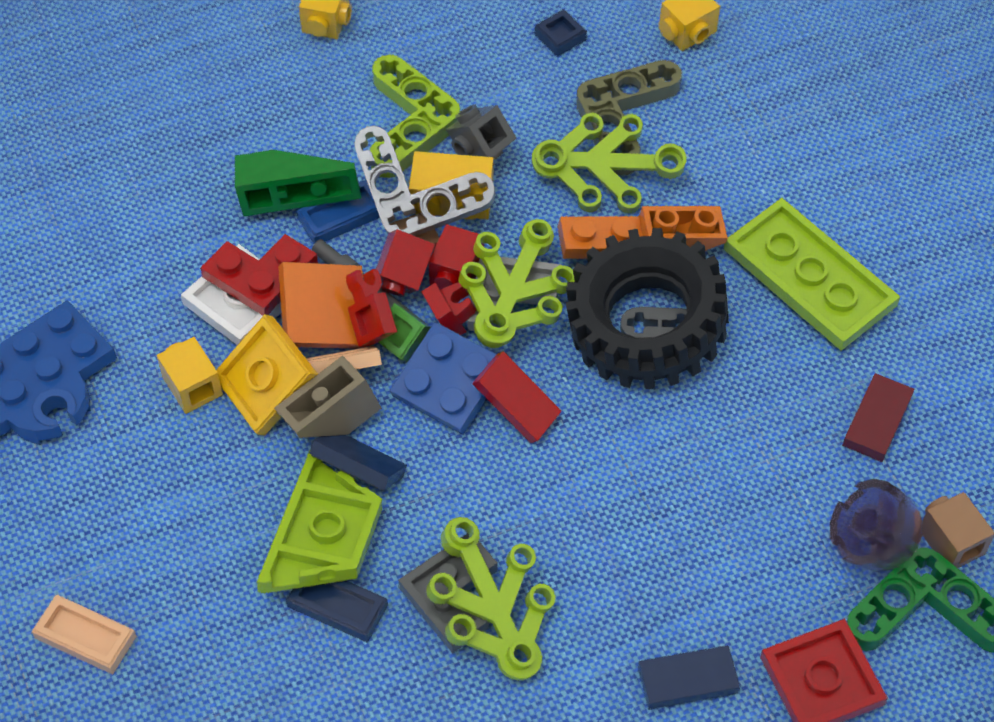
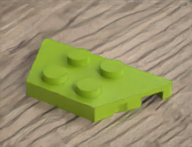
[257,451,382,593]

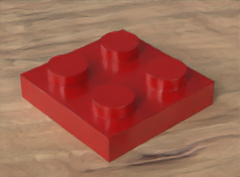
[760,619,888,722]

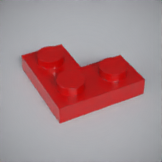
[200,234,318,316]

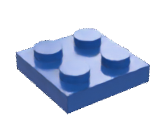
[390,322,496,435]

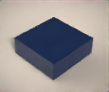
[534,9,587,57]

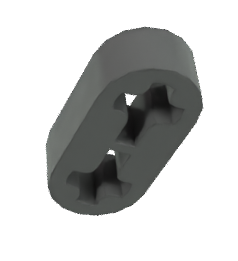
[620,307,687,338]

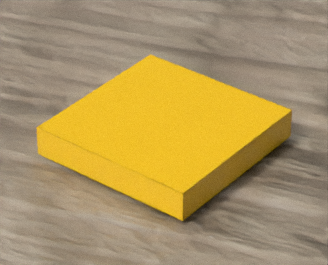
[216,314,318,436]

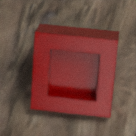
[421,282,477,335]

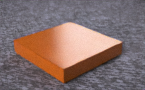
[278,262,366,349]

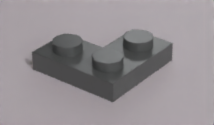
[398,533,498,654]

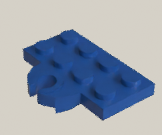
[0,300,117,445]

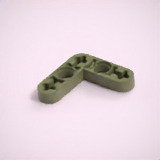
[576,60,682,176]

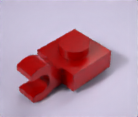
[346,269,397,347]

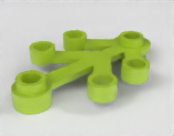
[531,113,687,214]
[459,219,575,348]
[426,517,556,681]

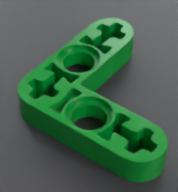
[846,548,994,653]

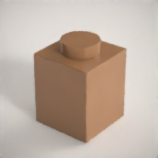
[919,492,994,568]

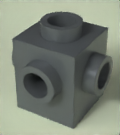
[446,104,517,160]

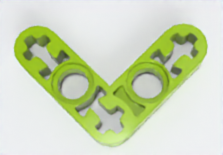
[370,54,460,178]

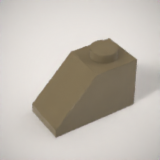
[274,356,382,438]

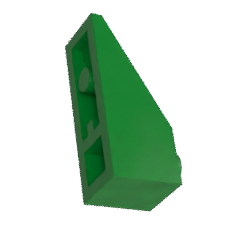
[235,150,362,217]

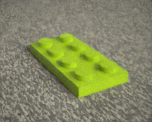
[723,197,901,351]

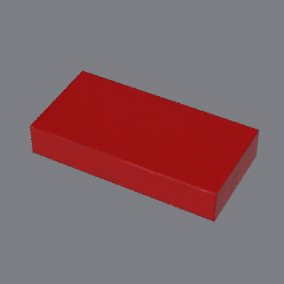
[472,351,561,443]

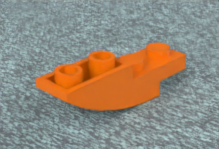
[557,206,728,259]

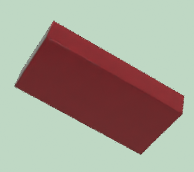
[842,373,915,462]

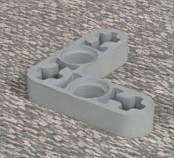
[354,126,496,236]

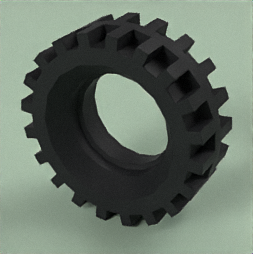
[566,228,729,389]

